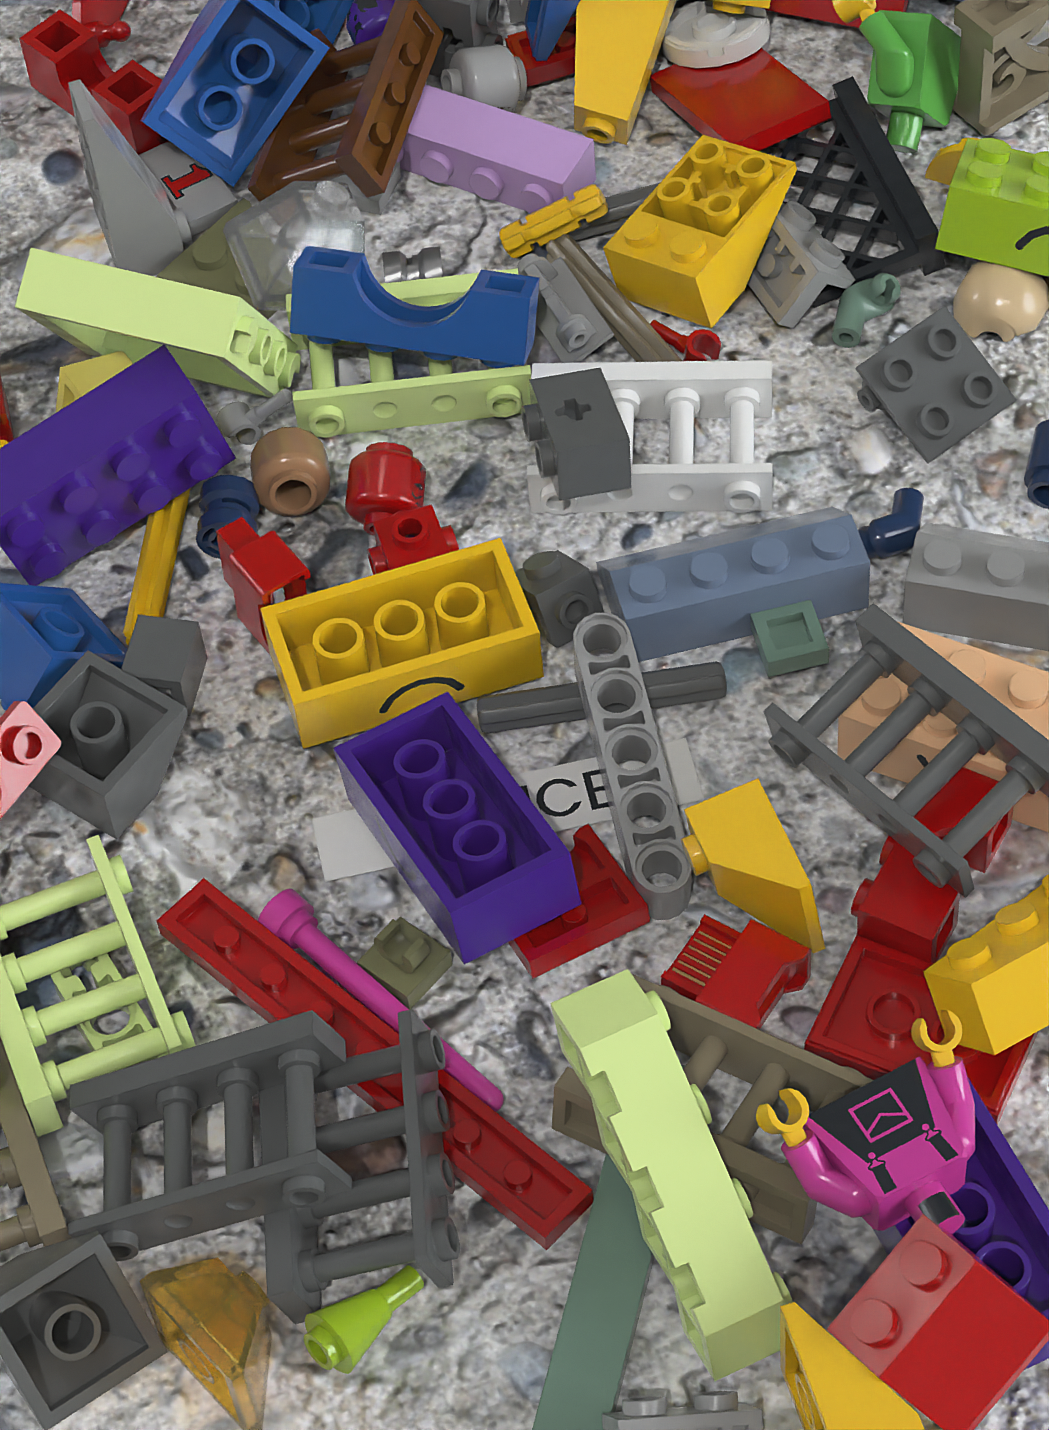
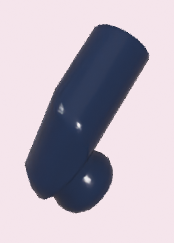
[858,488,924,559]

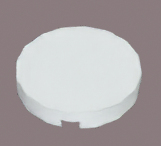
[661,1,771,68]

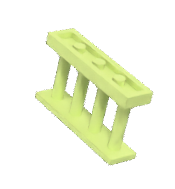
[286,268,531,437]
[0,835,196,1137]

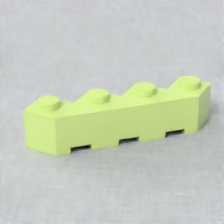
[550,969,793,1381]

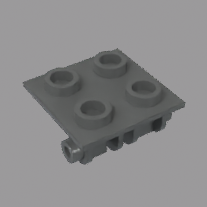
[855,306,1017,464]

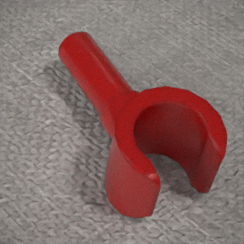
[650,320,721,361]

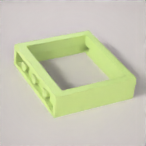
[15,248,301,398]

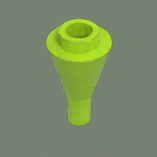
[303,1265,424,1374]

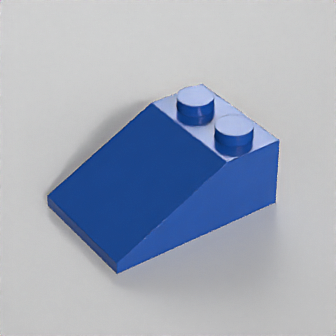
[141,0,329,187]

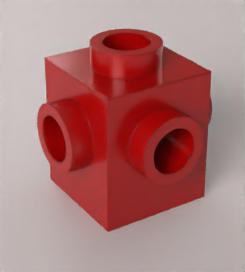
[367,504,459,575]

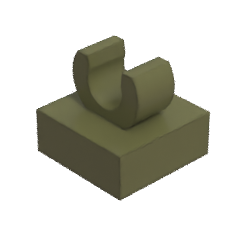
[357,917,453,1010]

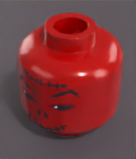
[345,442,426,536]

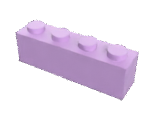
[396,84,596,213]

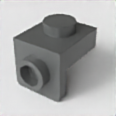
[515,550,604,647]

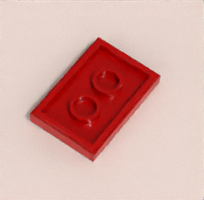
[650,48,831,151]
[804,935,1039,1126]

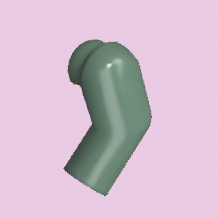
[832,273,901,348]

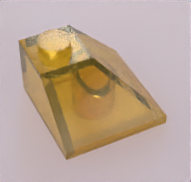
[139,1257,272,1430]

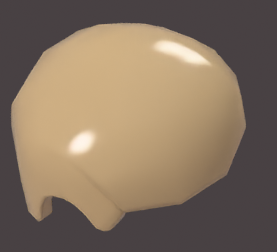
[953,260,1049,342]

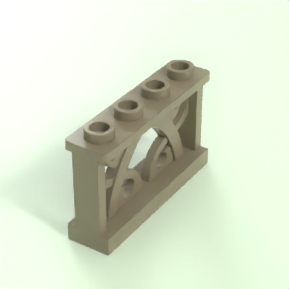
[952,0,1049,135]

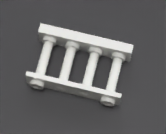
[527,360,773,515]

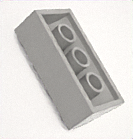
[903,522,1049,651]

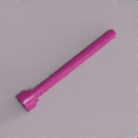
[258,889,504,1112]

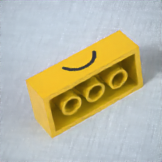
[260,538,544,749]

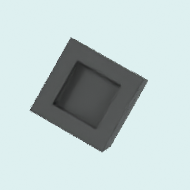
[121,615,208,716]

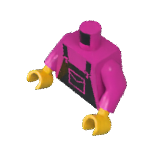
[756,1010,975,1234]

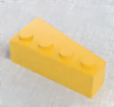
[923,874,1049,1055]

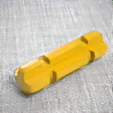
[499,184,608,258]

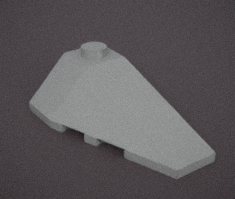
[68,79,192,276]

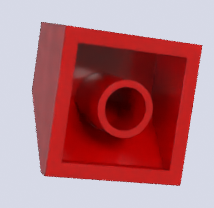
[827,1214,1049,1430]

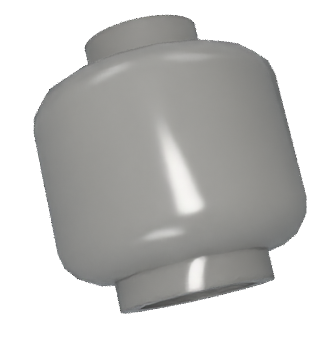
[441,44,527,112]

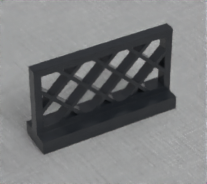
[767,76,945,308]

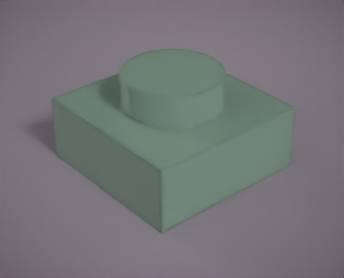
[750,600,829,677]

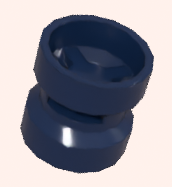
[196,475,260,559]

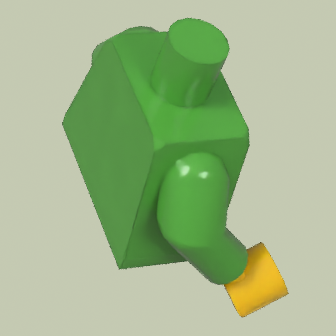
[832,0,961,153]

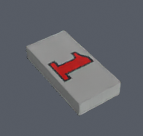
[139,141,238,237]

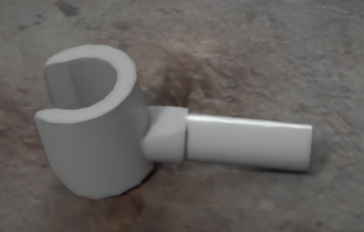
[217,388,293,445]

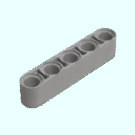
[573,612,692,920]

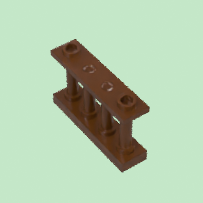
[247,0,444,225]

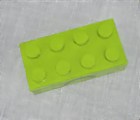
[935,138,1049,277]

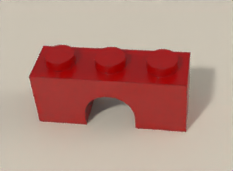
[19,9,168,155]
[851,767,1013,963]

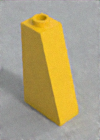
[574,0,676,145]

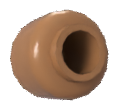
[250,427,331,516]

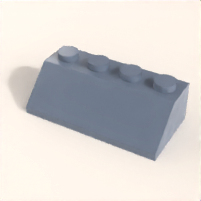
[596,507,870,662]

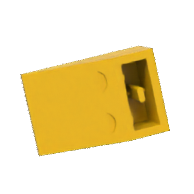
[603,135,797,329]

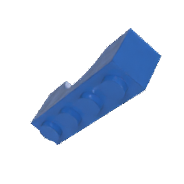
[290,245,540,368]

